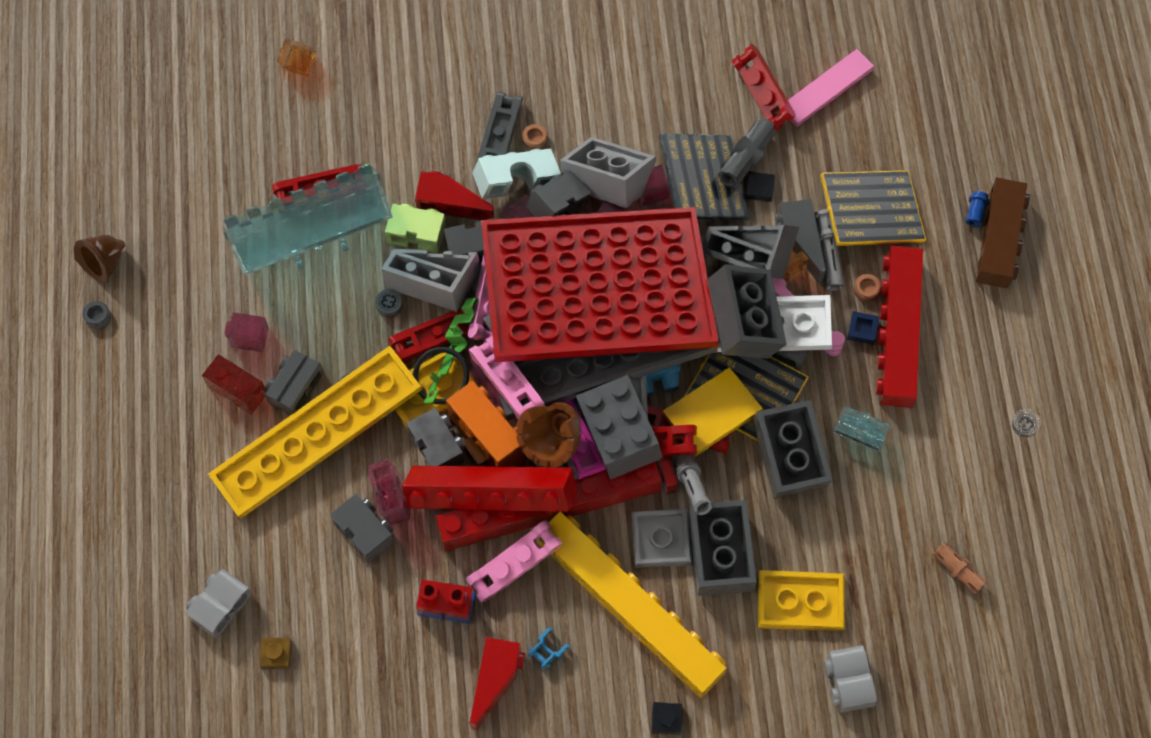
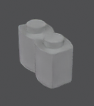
[186,569,252,638]
[823,645,877,713]

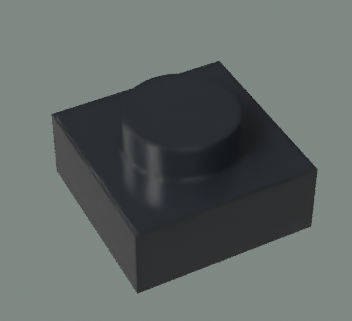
[651,702,682,735]

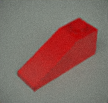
[415,171,495,221]
[470,637,526,730]

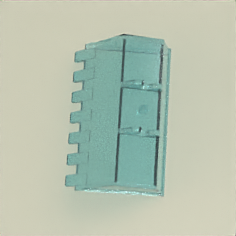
[223,163,393,275]

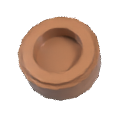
[522,124,548,150]
[853,274,881,302]

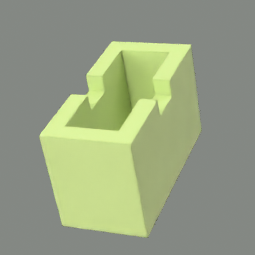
[385,204,446,253]

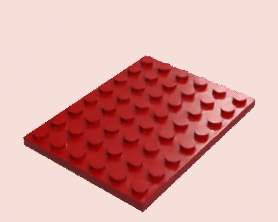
[481,207,719,363]

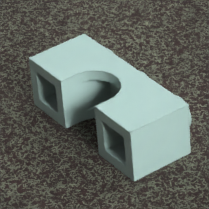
[472,149,561,199]

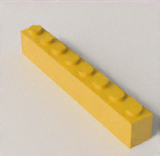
[537,512,726,699]

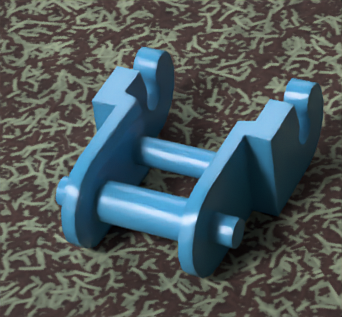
[528,627,571,670]

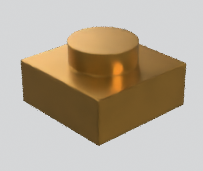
[259,637,292,669]

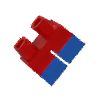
[416,579,476,624]

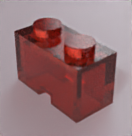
[202,354,265,415]

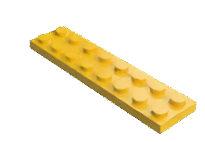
[208,346,422,519]

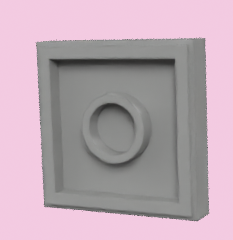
[631,509,692,568]

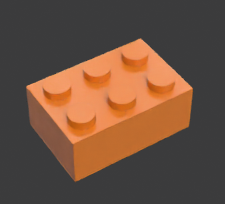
[446,380,526,467]

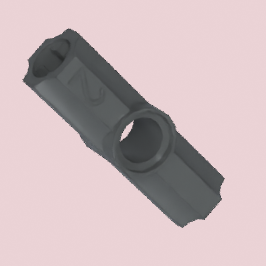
[718,118,777,188]

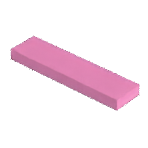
[788,49,874,127]

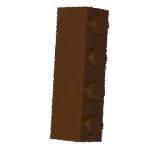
[975,177,1030,288]

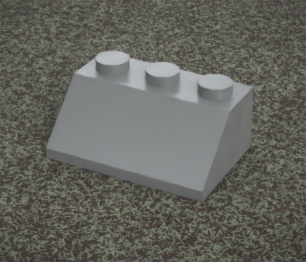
[560,137,656,208]

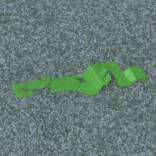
[423,297,479,404]

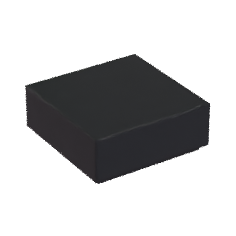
[745,171,775,202]

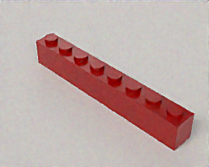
[436,462,661,552]

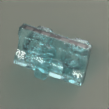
[833,405,891,452]

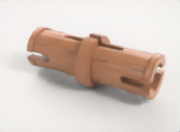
[933,542,987,595]

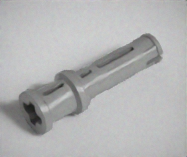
[814,209,844,290]
[670,455,712,515]

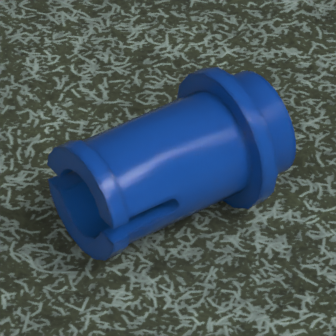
[965,191,990,227]

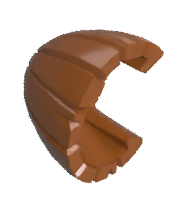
[516,402,582,467]

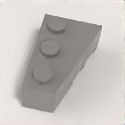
[381,249,481,312]

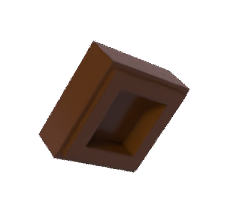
[464,438,489,467]

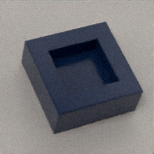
[847,311,879,345]

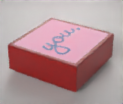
[658,458,678,495]

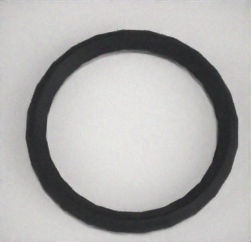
[413,347,469,405]

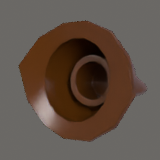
[73,235,125,283]

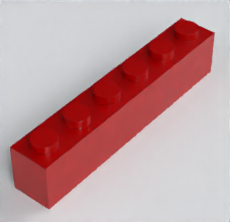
[875,246,923,408]
[402,466,577,512]

